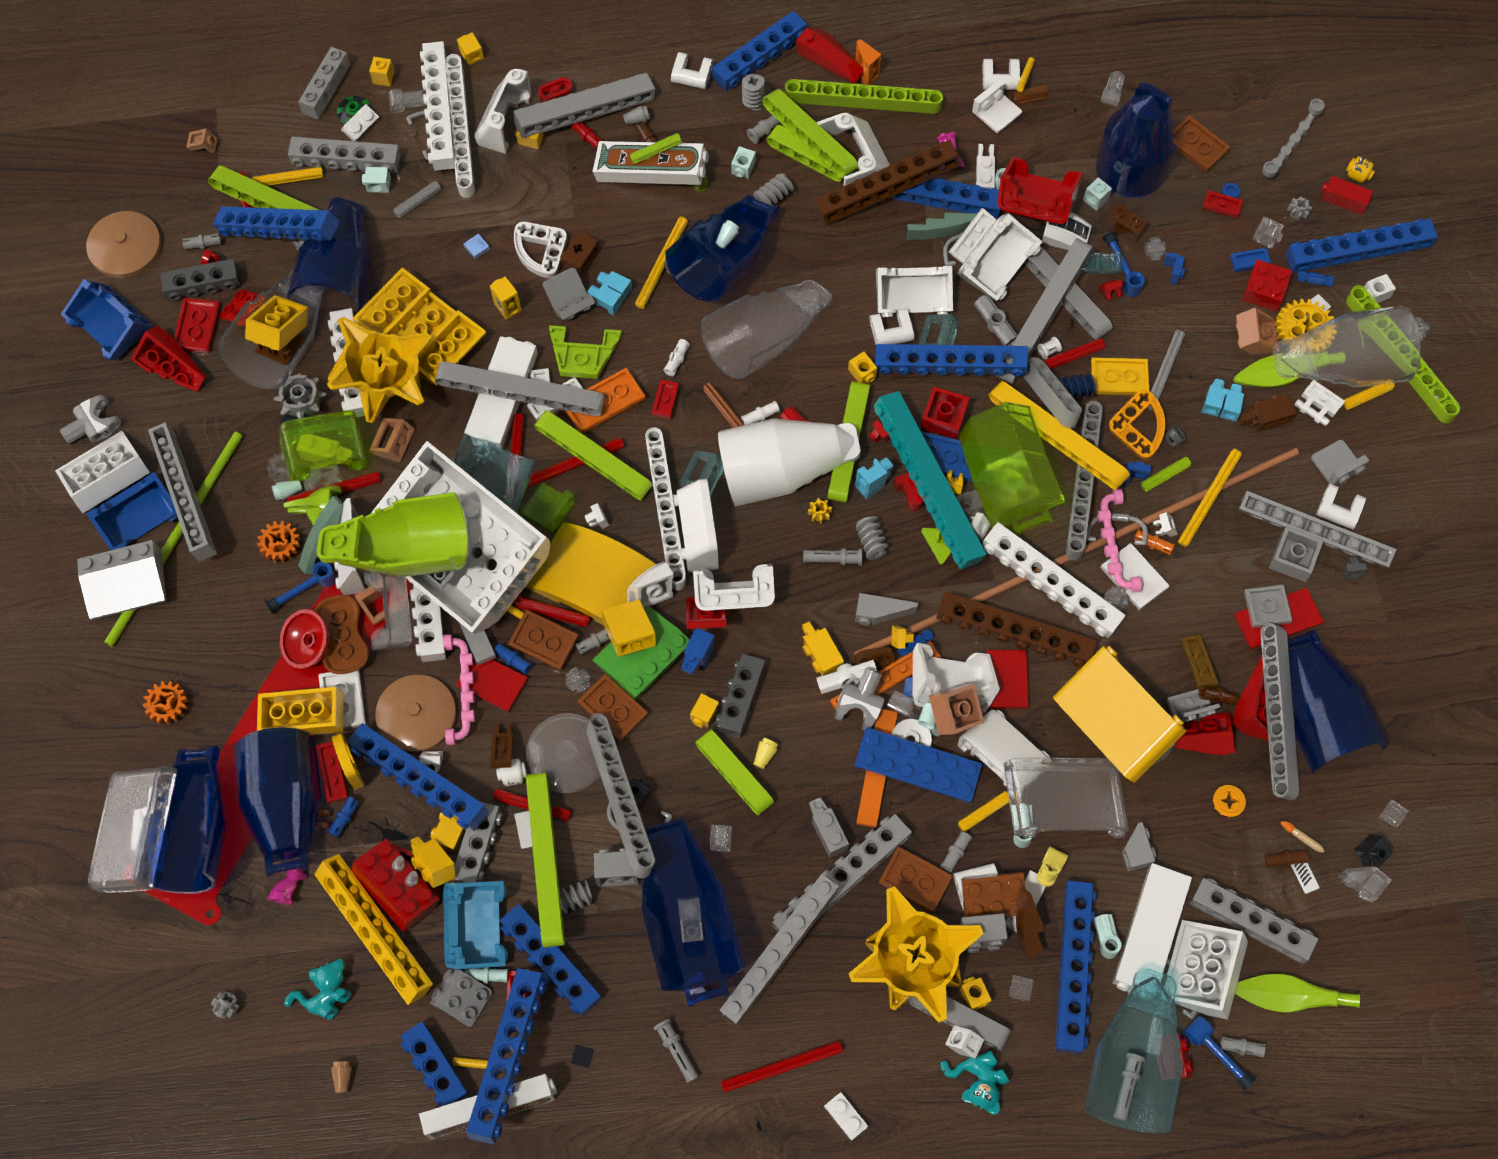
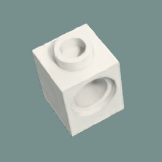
[1364,274,1396,303]
[945,1025,984,1059]

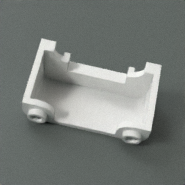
[474,69,532,154]
[957,214,1043,301]
[876,266,953,317]
[693,564,775,611]
[912,643,1000,713]
[957,710,1051,800]

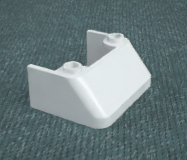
[816,113,890,186]
[673,479,719,573]

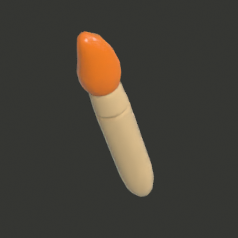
[1281,821,1325,853]

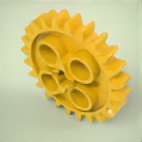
[1274,299,1337,354]

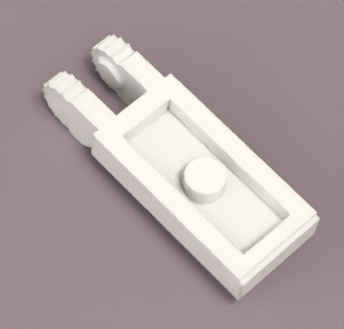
[976,144,995,189]

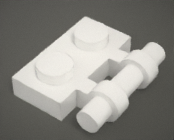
[1294,380,1345,426]

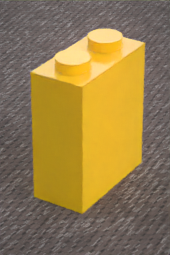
[602,599,656,657]

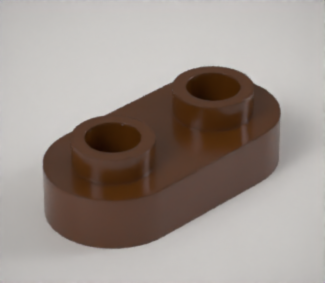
[854,647,895,668]

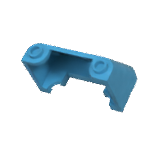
[443,881,508,969]

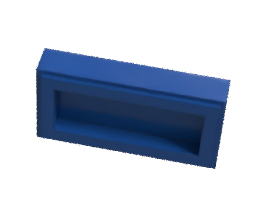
[1230,248,1271,273]

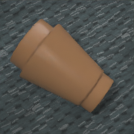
[331,1061,352,1093]

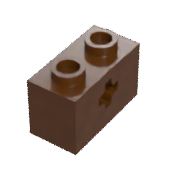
[1104,203,1148,245]
[560,231,600,277]

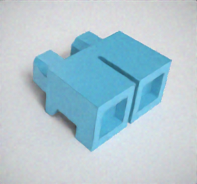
[588,271,632,316]
[1201,379,1244,422]
[855,457,893,500]

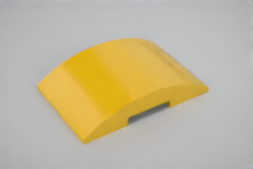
[352,268,487,385]
[525,522,656,625]

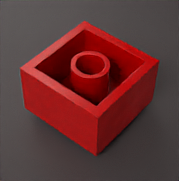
[1242,259,1292,312]
[921,386,970,440]

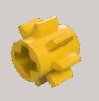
[808,498,832,524]

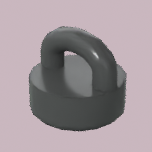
[1165,426,1186,447]

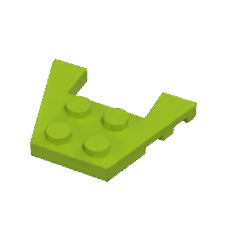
[549,325,622,379]

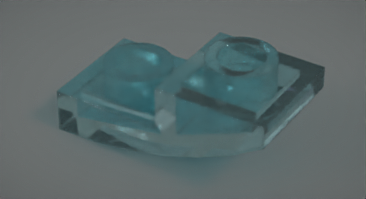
[1082,252,1122,274]

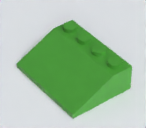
[592,606,689,701]

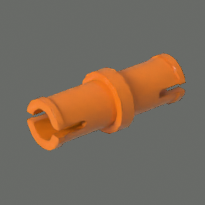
[1134,529,1175,555]

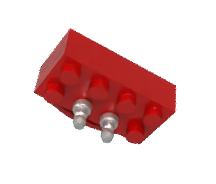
[351,839,439,932]

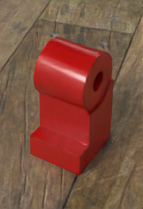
[893,472,924,511]

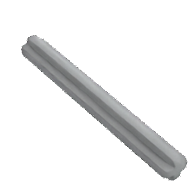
[1147,330,1185,411]

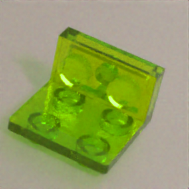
[522,483,575,532]

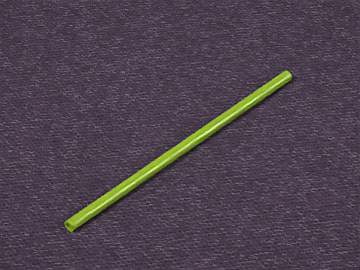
[104,432,243,647]

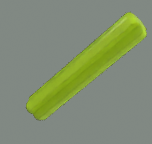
[630,133,682,164]
[1140,457,1192,492]

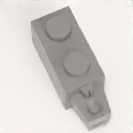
[809,798,849,858]

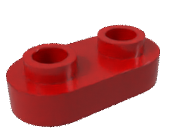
[538,77,573,102]

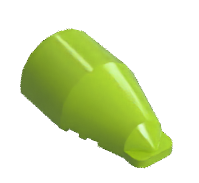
[317,492,468,577]

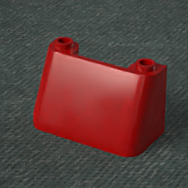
[997,157,1083,224]

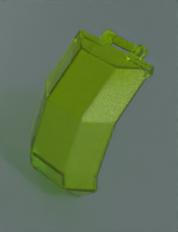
[959,402,1065,535]

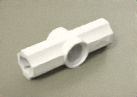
[816,660,877,694]

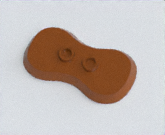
[314,595,369,674]

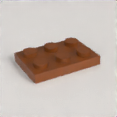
[1165,115,1230,173]
[508,610,579,671]
[577,674,648,743]
[878,847,953,913]
[961,872,1025,917]

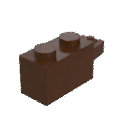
[1239,394,1297,432]

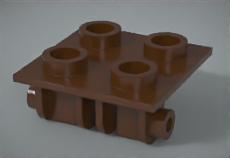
[254,334,306,366]

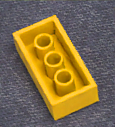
[257,687,344,739]

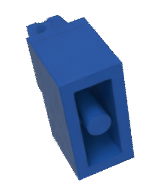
[681,629,715,675]

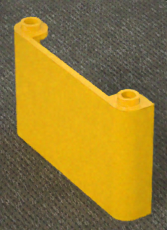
[1053,646,1187,783]

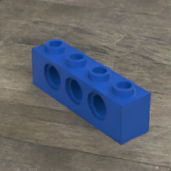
[400,1021,469,1107]

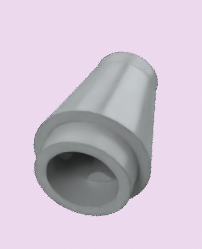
[623,105,651,125]

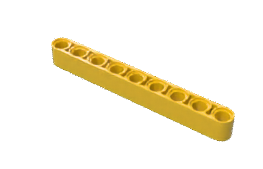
[988,381,1130,490]

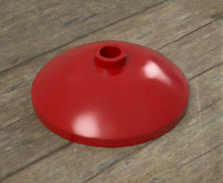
[280,609,329,669]

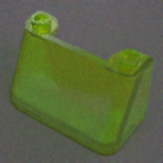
[279,410,367,482]

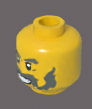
[1346,156,1375,183]

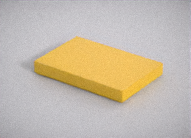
[1091,358,1149,395]

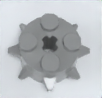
[274,373,326,420]

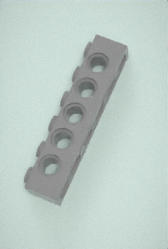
[288,137,401,174]
[1189,878,1318,964]

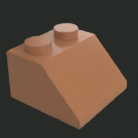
[1236,307,1280,354]

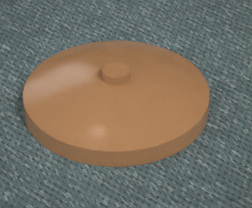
[86,211,161,278]
[375,675,456,753]

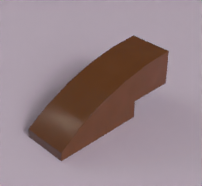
[1016,887,1045,959]

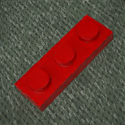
[315,741,348,804]

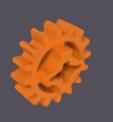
[257,521,301,563]
[143,681,188,725]

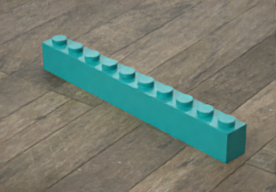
[874,391,987,569]

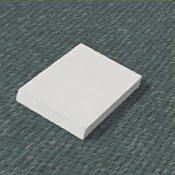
[1100,543,1169,611]
[319,669,366,730]

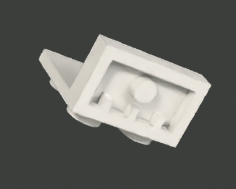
[972,79,1022,133]

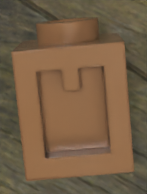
[186,129,218,153]

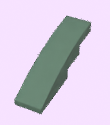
[906,213,977,240]
[298,496,343,574]

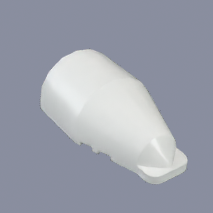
[718,418,861,507]

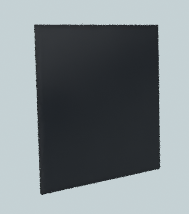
[571,1045,594,1068]

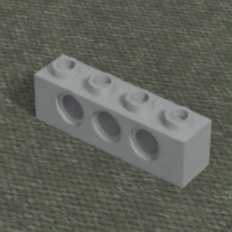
[298,47,351,120]
[452,801,503,883]

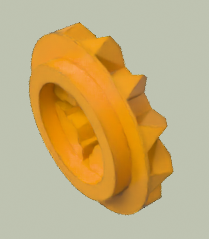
[1212,785,1246,818]

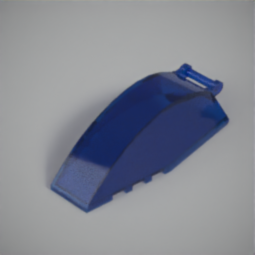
[642,818,745,1007]

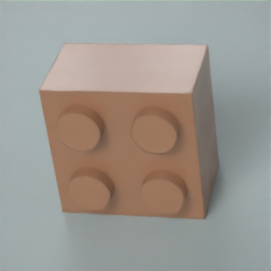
[929,684,984,735]

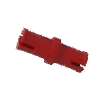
[571,122,603,150]

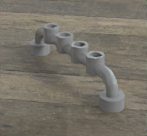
[1262,99,1325,178]

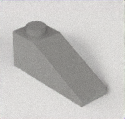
[855,593,918,626]

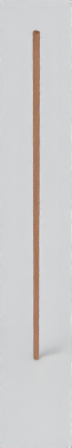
[854,448,1299,656]

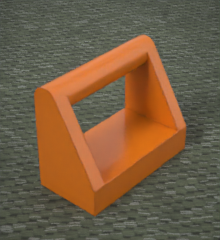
[855,40,881,85]

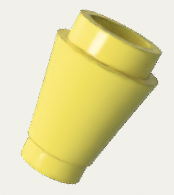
[753,738,778,769]

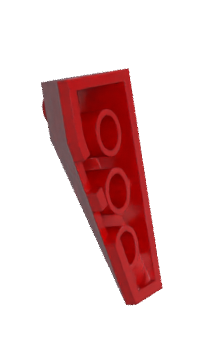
[796,28,864,84]
[131,325,206,392]
[1233,656,1277,741]
[1174,712,1235,755]

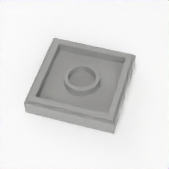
[1244,585,1292,628]

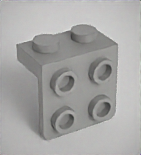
[543,268,595,320]
[1311,440,1369,486]
[1166,689,1220,722]
[429,968,492,1027]

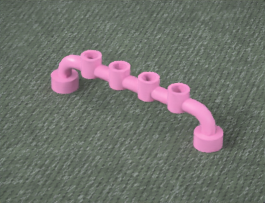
[1097,489,1141,593]
[443,634,475,745]

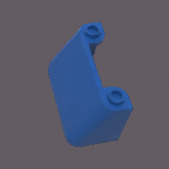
[61,278,153,361]
[86,472,178,550]

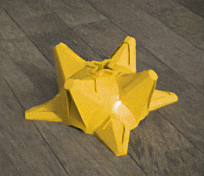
[327,317,432,423]
[849,886,984,1023]

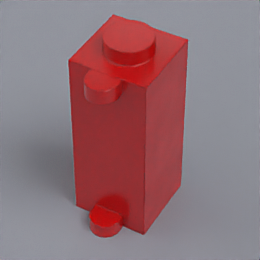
[1321,176,1373,215]

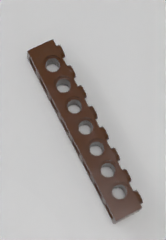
[816,139,961,225]
[936,591,1097,668]

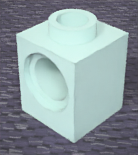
[731,146,756,179]
[362,167,391,193]
[1083,178,1112,211]

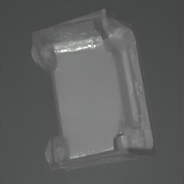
[363,570,413,652]

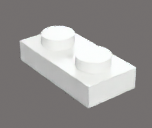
[341,104,379,142]
[824,1092,868,1141]

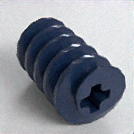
[1057,373,1096,398]

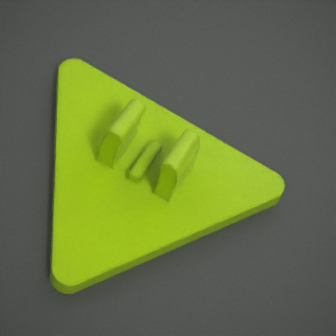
[921,528,951,565]

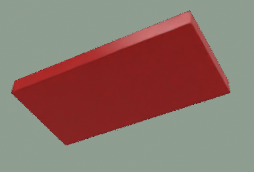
[1234,588,1324,650]

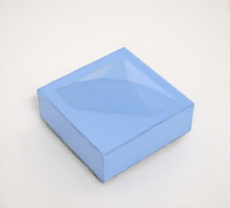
[464,234,490,259]

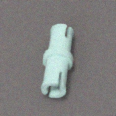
[465,967,508,983]

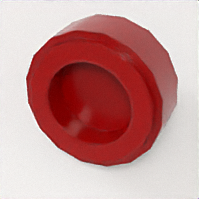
[201,249,220,265]

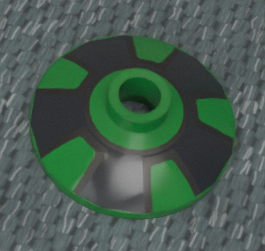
[337,96,372,125]

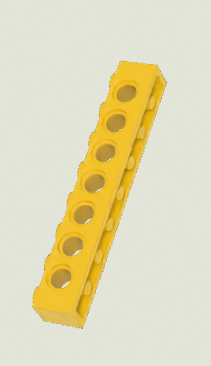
[314,854,433,1005]

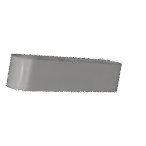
[1023,357,1082,428]
[908,996,1011,1051]

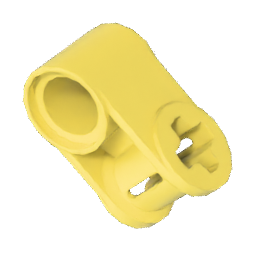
[1037,846,1069,887]

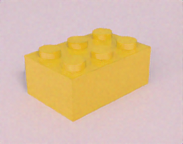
[245,295,308,351]

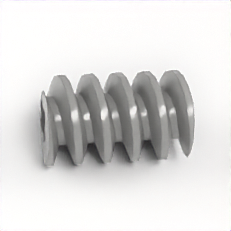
[742,74,765,111]
[753,173,794,210]
[856,516,888,560]
[560,879,592,914]

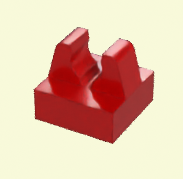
[1098,279,1123,300]
[868,420,891,444]

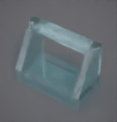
[918,314,959,345]
[679,451,724,495]

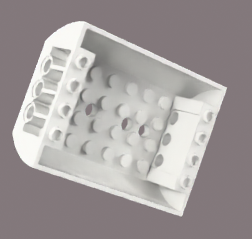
[371,441,550,633]

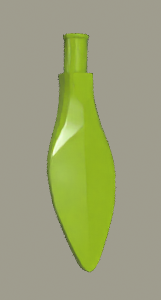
[1233,351,1346,387]
[1235,974,1360,1012]

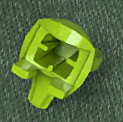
[284,485,342,525]

